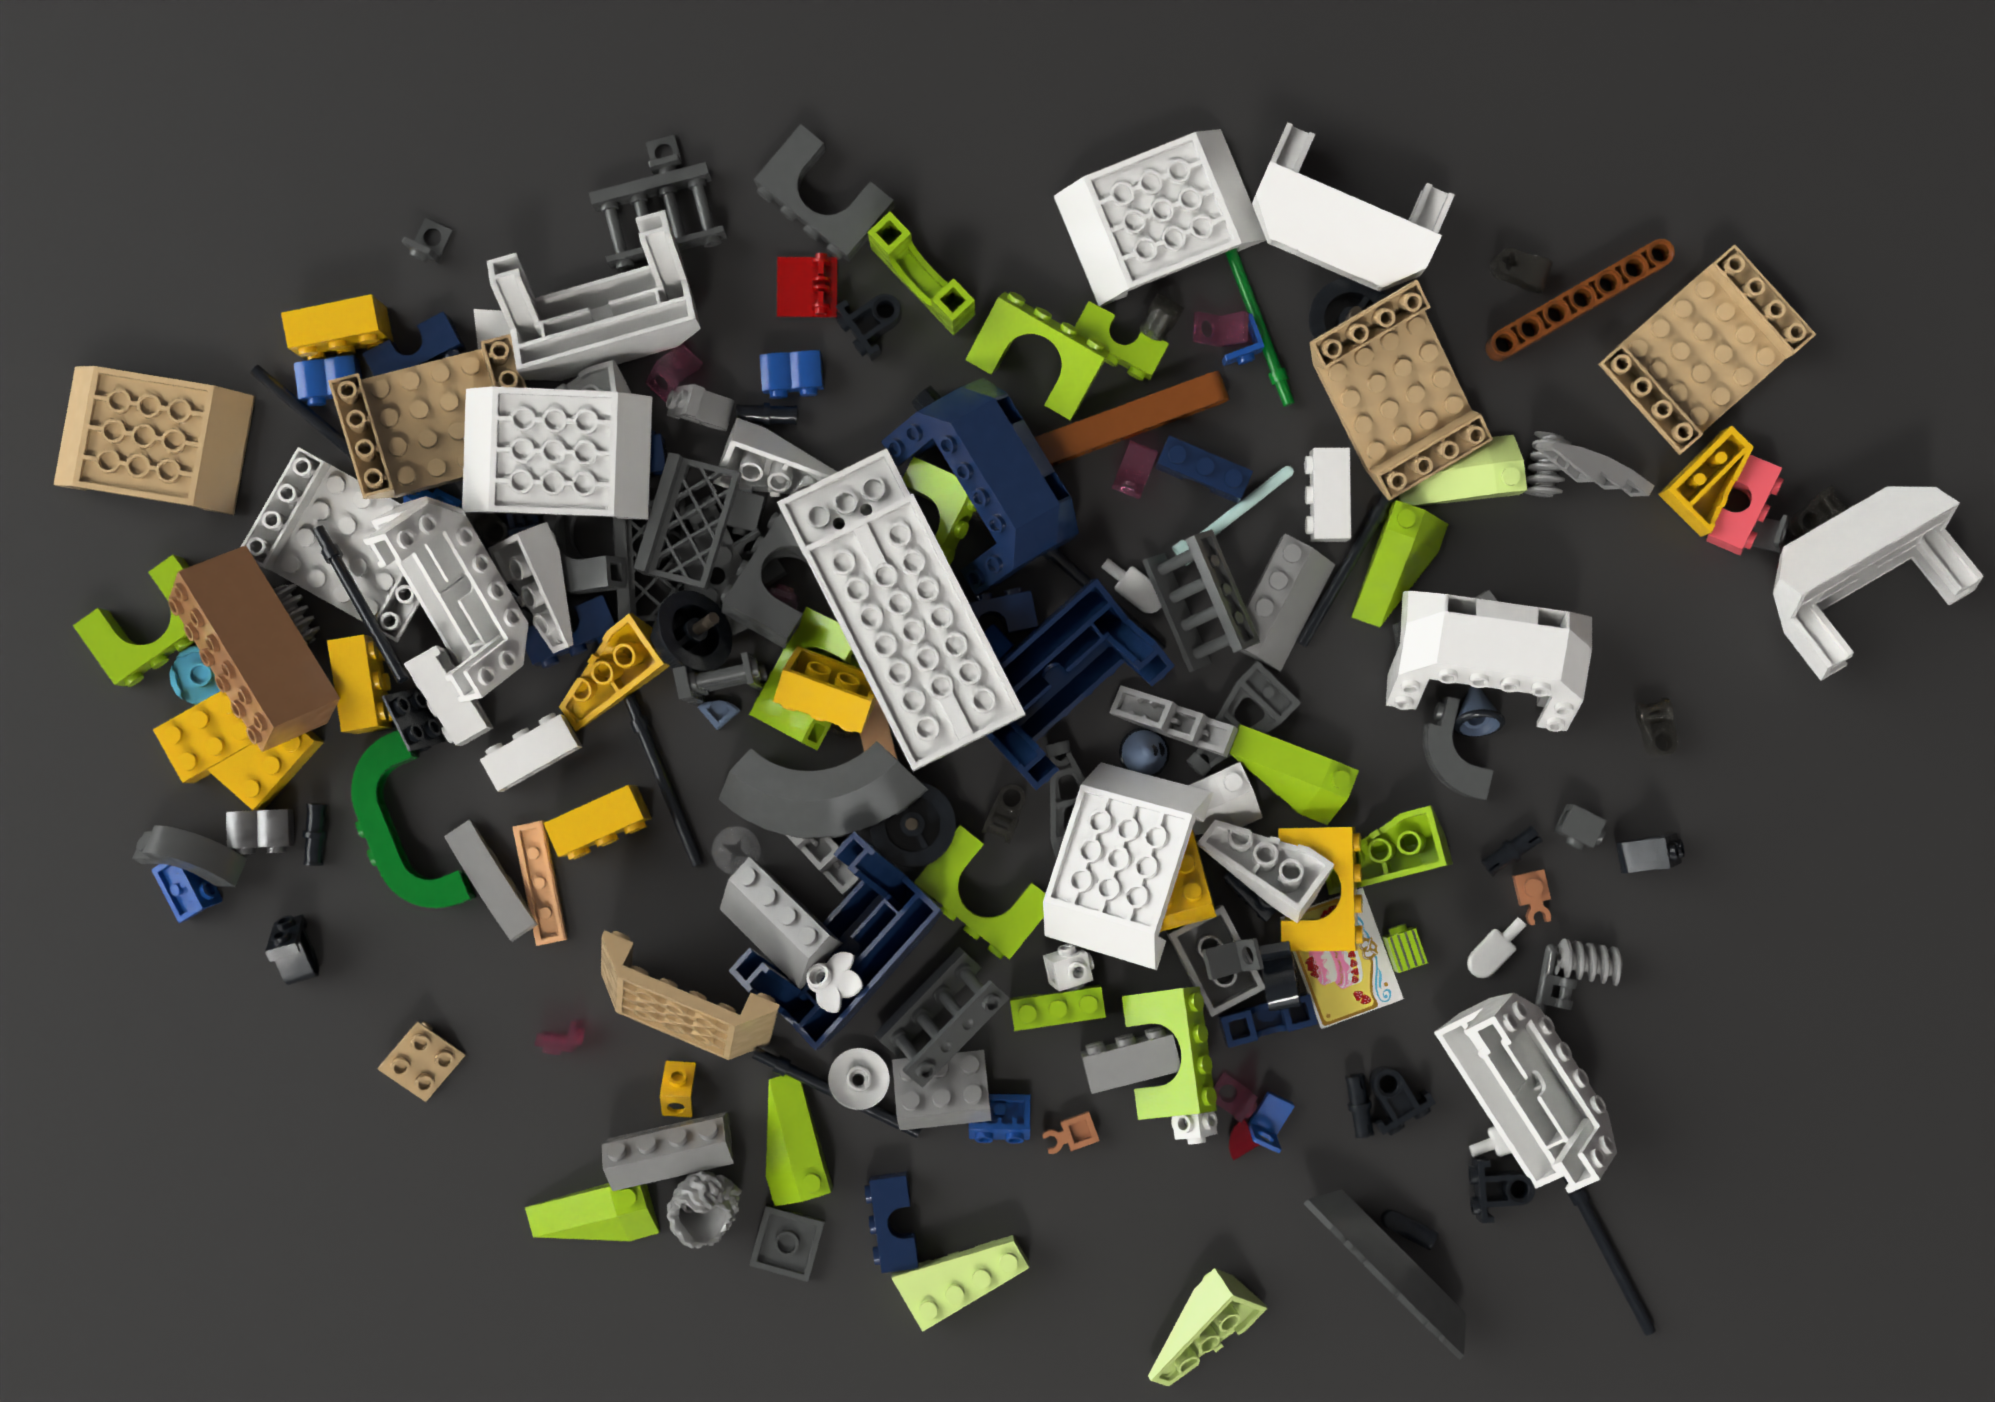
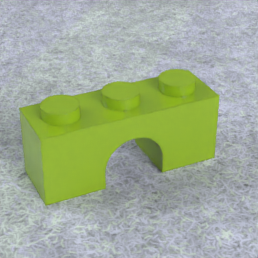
[1075,301,1169,381]
[1010,984,1106,1031]

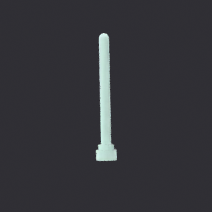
[1172,466,1294,566]

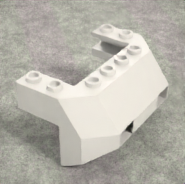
[1252,122,1455,292]
[487,210,701,381]
[1773,486,1984,681]
[363,496,528,702]
[1386,591,1592,732]
[1434,992,1617,1194]

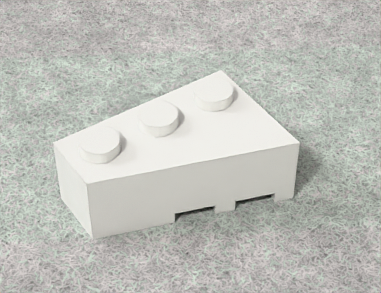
[404,646,493,746]

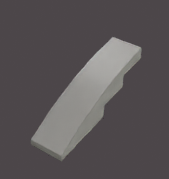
[1535,442,1654,497]
[1109,685,1238,757]
[444,819,538,942]
[786,835,861,897]

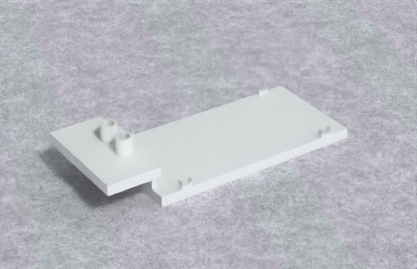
[777,448,1025,772]

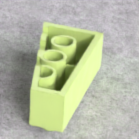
[891,1235,1029,1332]

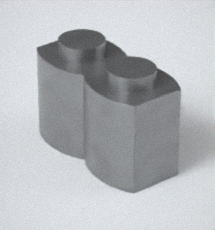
[226,809,294,855]

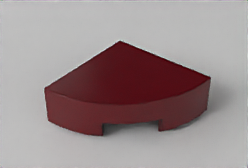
[1228,1117,1259,1161]

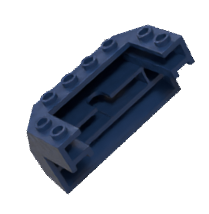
[881,378,1079,596]
[986,578,1175,790]
[729,831,944,1051]

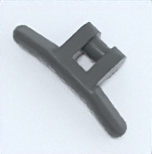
[1535,944,1578,1014]

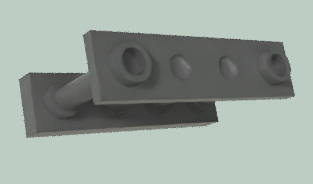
[589,162,727,271]
[1143,529,1260,672]
[673,652,768,705]
[874,947,1009,1088]

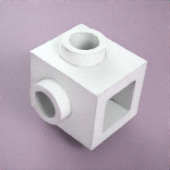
[1043,944,1094,992]
[1171,1111,1217,1144]

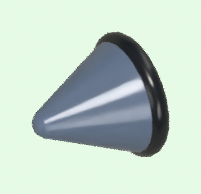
[1454,686,1505,737]
[1119,728,1170,777]

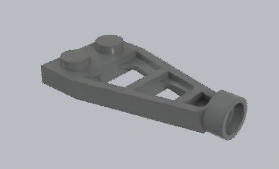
[1186,661,1301,777]
[1045,740,1085,860]

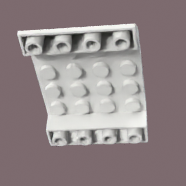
[1054,129,1266,307]
[462,387,653,520]
[241,447,420,642]
[1043,762,1213,970]

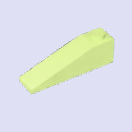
[1399,435,1527,506]
[1148,1268,1267,1386]

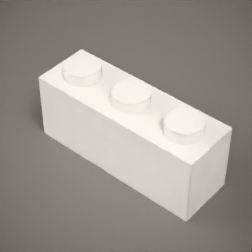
[1304,448,1351,542]
[480,713,583,792]

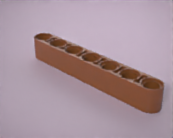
[1485,239,1675,361]
[1034,371,1230,466]

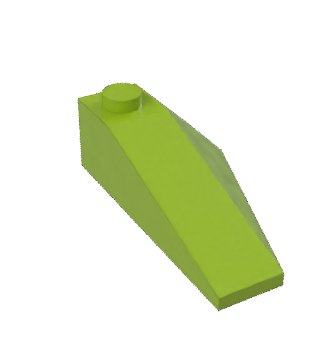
[1351,500,1448,628]
[1229,724,1359,825]
[1326,805,1453,895]
[766,1075,833,1206]
[525,1183,660,1241]

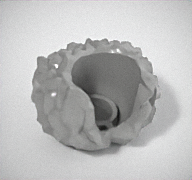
[667,1171,742,1249]

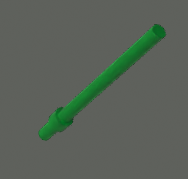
[1225,248,1295,407]

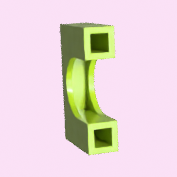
[868,212,975,336]
[965,292,1110,420]
[902,456,977,565]
[73,554,194,687]
[749,607,861,751]
[914,825,1046,959]
[1122,986,1217,1120]

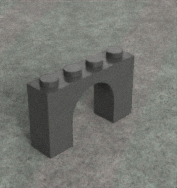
[754,124,895,262]
[720,512,808,649]
[543,514,626,597]

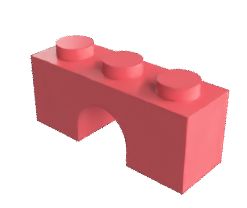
[1706,455,1784,556]

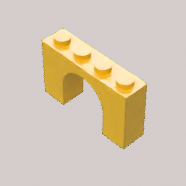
[1278,827,1364,951]

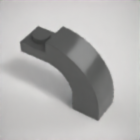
[1422,697,1494,800]
[132,825,247,887]

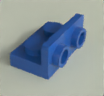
[151,864,223,923]
[969,1094,1031,1144]

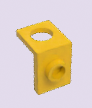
[660,1061,696,1118]

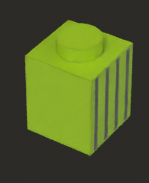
[1382,924,1428,973]

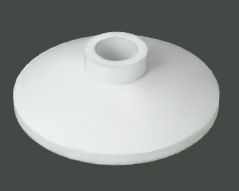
[828,1048,890,1110]

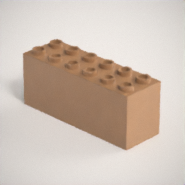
[168,545,340,752]

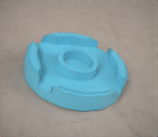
[170,645,220,705]

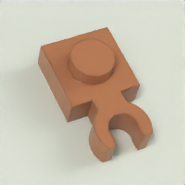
[1512,869,1551,925]
[1042,1111,1100,1154]

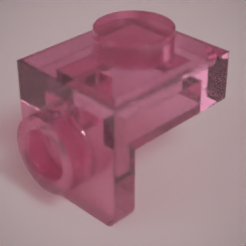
[534,1019,585,1055]

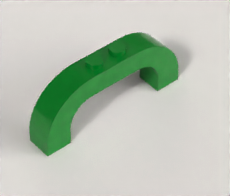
[351,730,476,908]

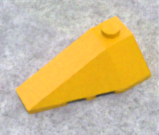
[559,613,670,731]

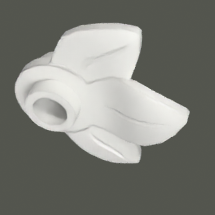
[806,952,863,1013]

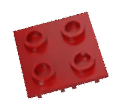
[777,253,838,317]

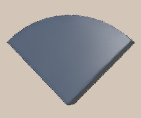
[698,700,741,730]

